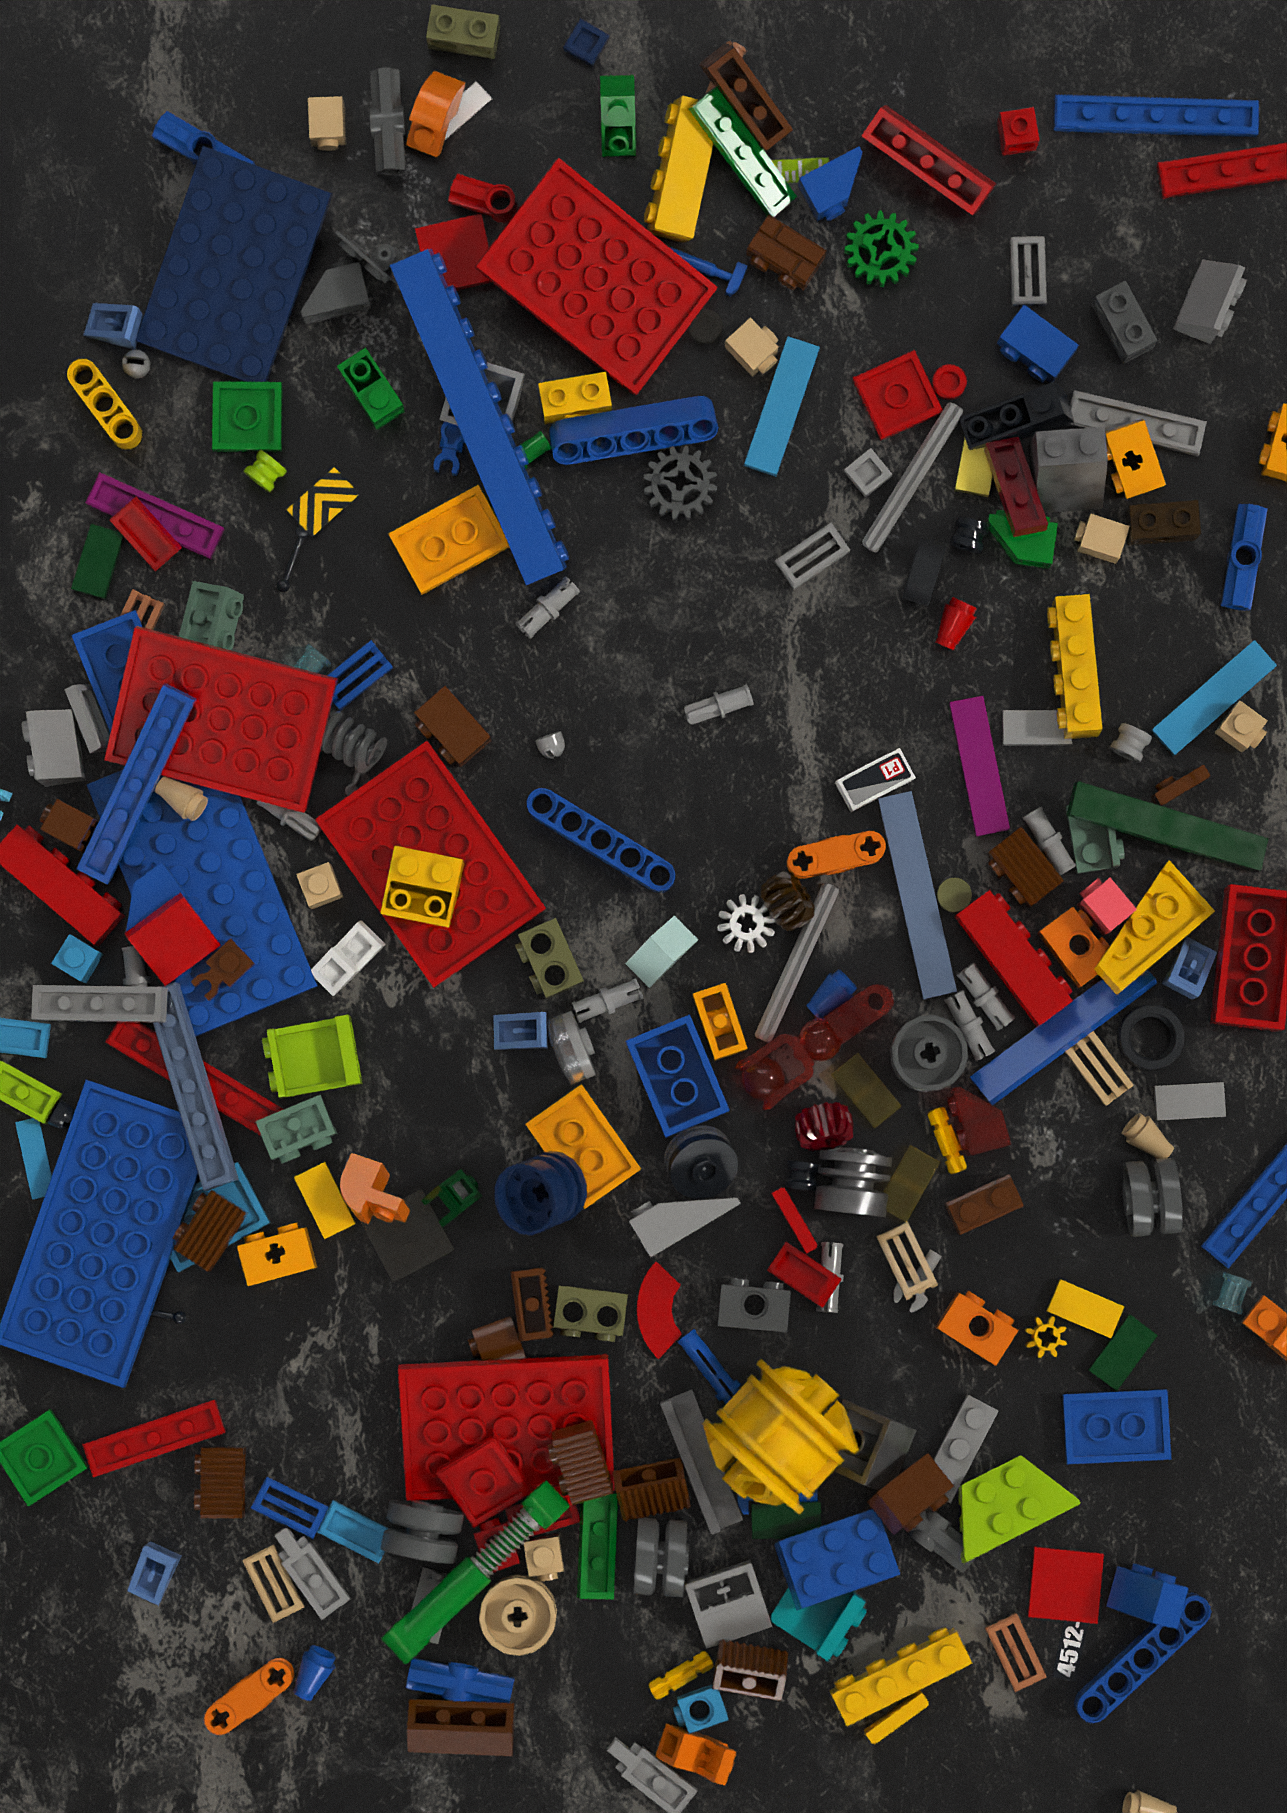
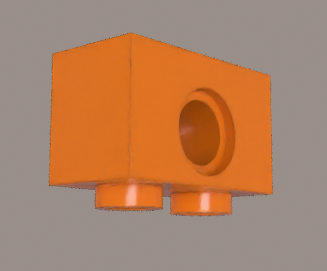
[1037,907,1110,988]
[935,1291,1018,1366]

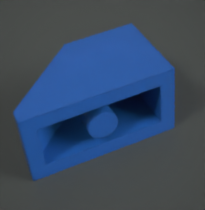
[798,146,862,221]
[126,862,190,932]

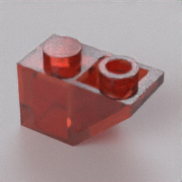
[947,1087,1011,1156]

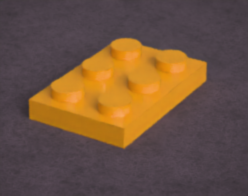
[388,485,510,595]
[525,1084,641,1209]

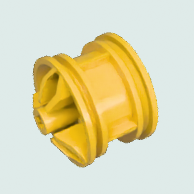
[702,1359,859,1514]

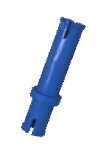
[677,1329,741,1404]

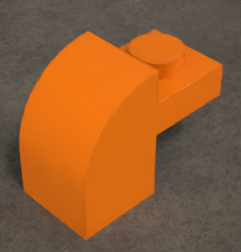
[406,71,465,157]
[340,1153,410,1224]
[1241,1295,1287,1361]
[655,1724,736,1785]

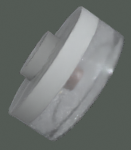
[546,1011,596,1085]

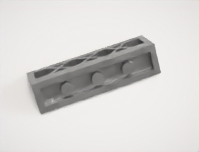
[660,1390,743,1535]

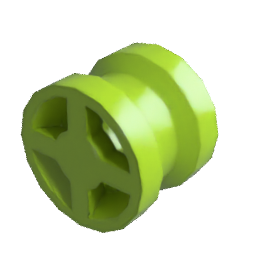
[243,450,287,493]

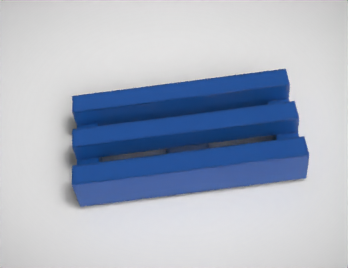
[327,640,393,711]
[251,1477,329,1539]

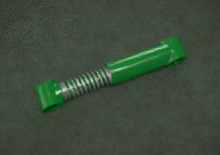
[381,1480,570,1664]

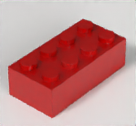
[1210,884,1287,1032]

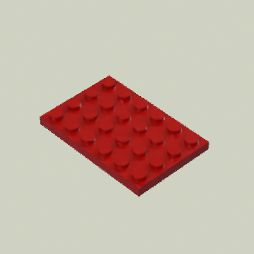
[474,158,718,396]
[104,626,338,813]
[315,741,546,988]
[398,1354,615,1501]

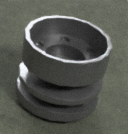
[814,1147,892,1217]

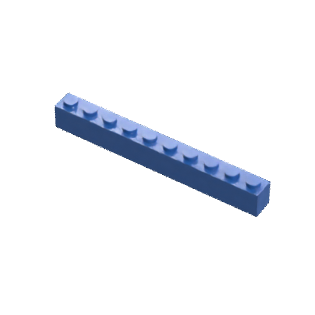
[390,249,569,585]

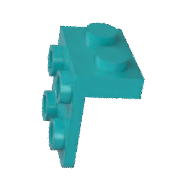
[771,1587,867,1661]

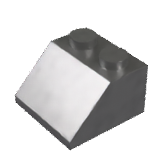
[833,1399,917,1491]

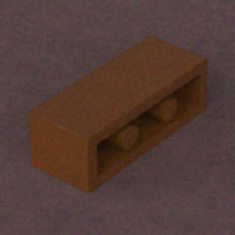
[699,43,793,151]
[407,1699,514,1756]

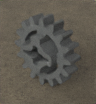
[644,446,717,521]

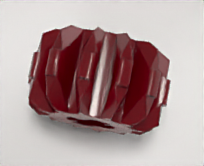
[795,1102,854,1152]

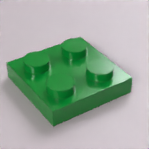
[212,382,282,452]
[0,1409,88,1507]

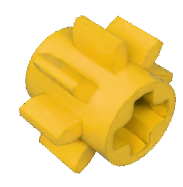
[1024,1316,1067,1358]

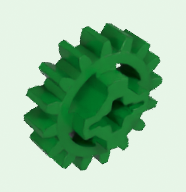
[844,211,919,287]

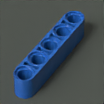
[549,396,718,465]
[527,788,675,893]
[1074,1592,1211,1723]

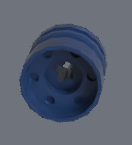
[494,1151,587,1235]

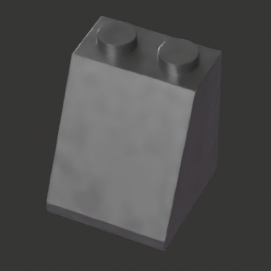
[1028,427,1108,513]

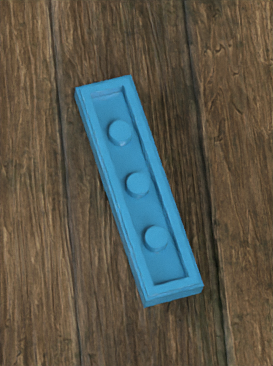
[744,336,820,477]
[1151,640,1277,756]

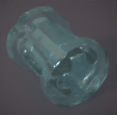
[292,644,331,673]
[1212,1272,1252,1315]

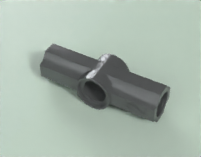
[370,68,406,176]
[907,1508,975,1573]

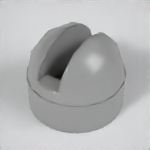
[122,349,150,378]
[535,731,565,759]

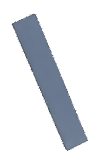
[877,791,957,1000]
[153,983,239,1191]

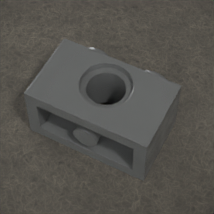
[717,1278,791,1333]

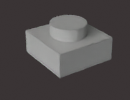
[844,448,892,498]

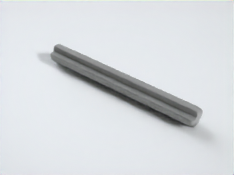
[862,402,963,552]
[755,883,839,1043]

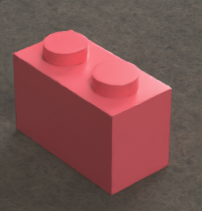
[1077,878,1137,936]

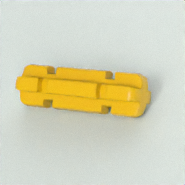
[928,1107,967,1174]
[649,1651,714,1700]

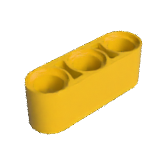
[67,359,142,449]

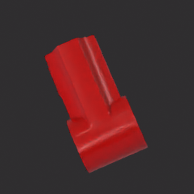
[448,174,518,223]

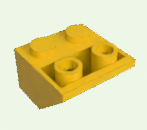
[380,846,464,928]

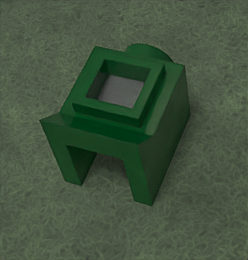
[421,1169,482,1228]

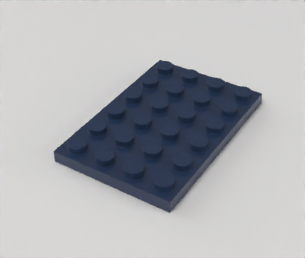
[135,146,333,382]

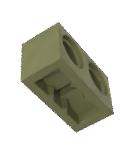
[426,5,500,59]
[515,918,584,999]
[554,1285,628,1342]

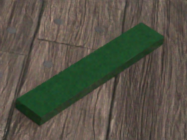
[1066,781,1269,872]

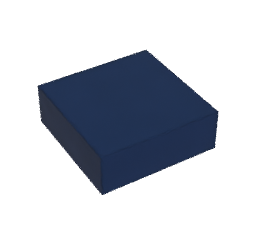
[563,18,610,67]

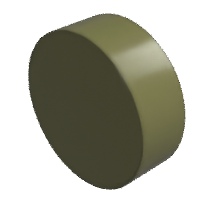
[937,878,972,913]

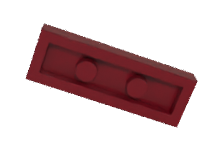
[984,437,1048,537]

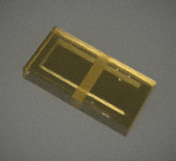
[831,1053,901,1128]
[883,1145,940,1222]

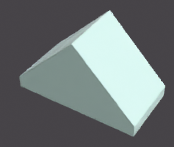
[625,916,698,988]

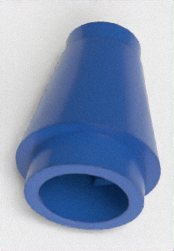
[806,969,857,1020]
[293,1645,336,1701]

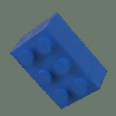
[626,1014,730,1138]
[774,1509,900,1611]

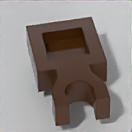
[1151,765,1211,806]
[191,938,255,1001]

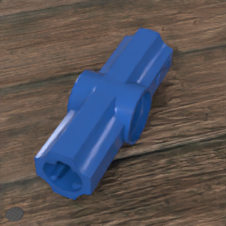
[152,111,255,165]
[1221,504,1267,611]
[406,1658,515,1703]

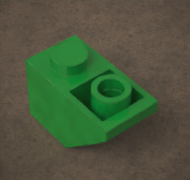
[600,75,636,156]
[337,347,405,430]
[986,510,1058,569]

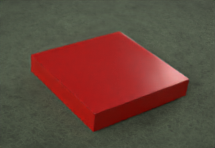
[415,214,492,291]
[852,350,943,441]
[124,892,221,986]
[435,1434,532,1528]
[1027,1546,1104,1624]

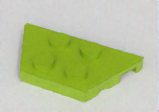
[958,1455,1081,1564]

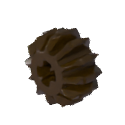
[760,871,815,931]

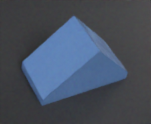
[84,303,144,350]
[1162,936,1217,999]
[494,1012,548,1050]
[127,1541,182,1606]

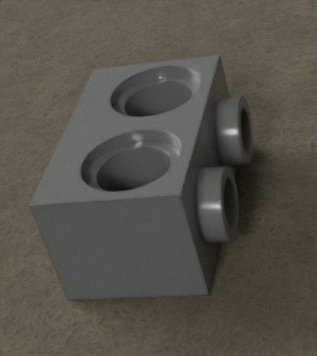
[1091,280,1158,364]

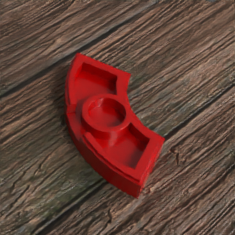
[637,1261,682,1359]

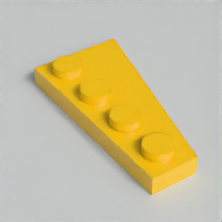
[1094,860,1215,995]

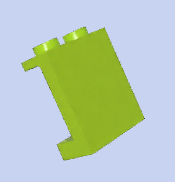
[262,1015,363,1099]

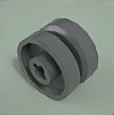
[889,1015,968,1092]
[1122,1158,1183,1237]
[380,1499,464,1564]
[634,1518,689,1597]

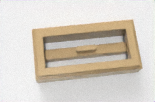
[1065,1031,1134,1106]
[877,1222,938,1300]
[242,1544,305,1623]

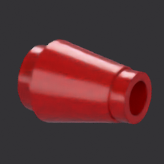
[935,597,977,650]

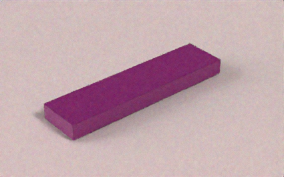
[85,472,225,560]
[949,696,1010,837]

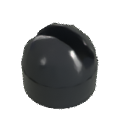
[47,1099,75,1130]

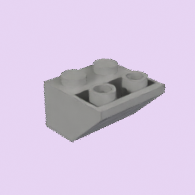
[1173,260,1247,344]
[22,709,86,787]
[684,1560,772,1649]

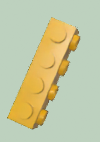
[644,95,713,243]
[1047,594,1102,739]
[830,1627,972,1726]

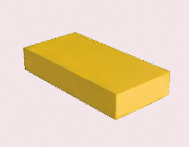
[294,1162,356,1239]
[1046,1279,1125,1338]
[864,1690,929,1744]

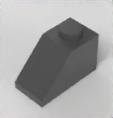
[301,260,371,325]

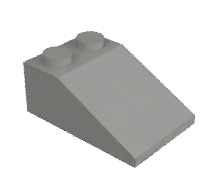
[629,1198,741,1258]

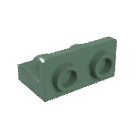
[179,581,244,650]
[1066,805,1125,874]
[256,1095,338,1163]

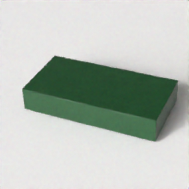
[71,524,124,600]
[1088,1314,1158,1391]
[751,1501,822,1539]

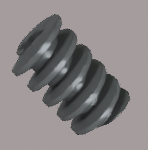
[321,709,387,773]

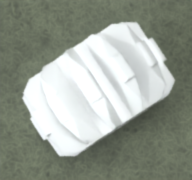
[717,894,775,953]

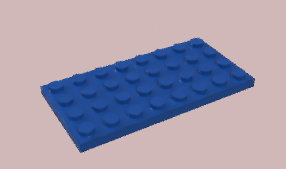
[87,770,318,1037]
[0,1080,199,1388]

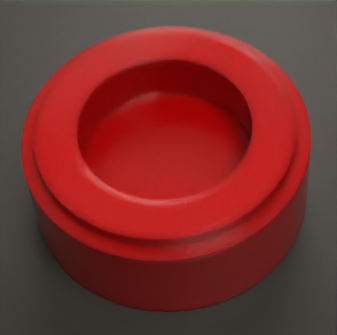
[932,364,967,400]

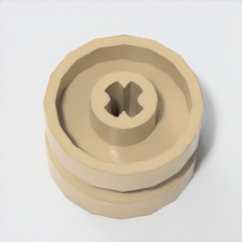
[479,1574,557,1656]

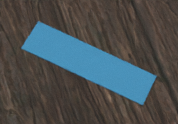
[15,1118,52,1200]

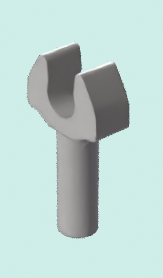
[893,1249,942,1312]

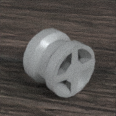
[1110,723,1152,763]

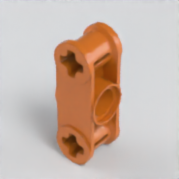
[787,831,886,879]
[204,1658,295,1735]

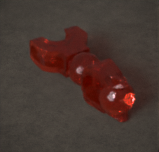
[735,984,894,1110]

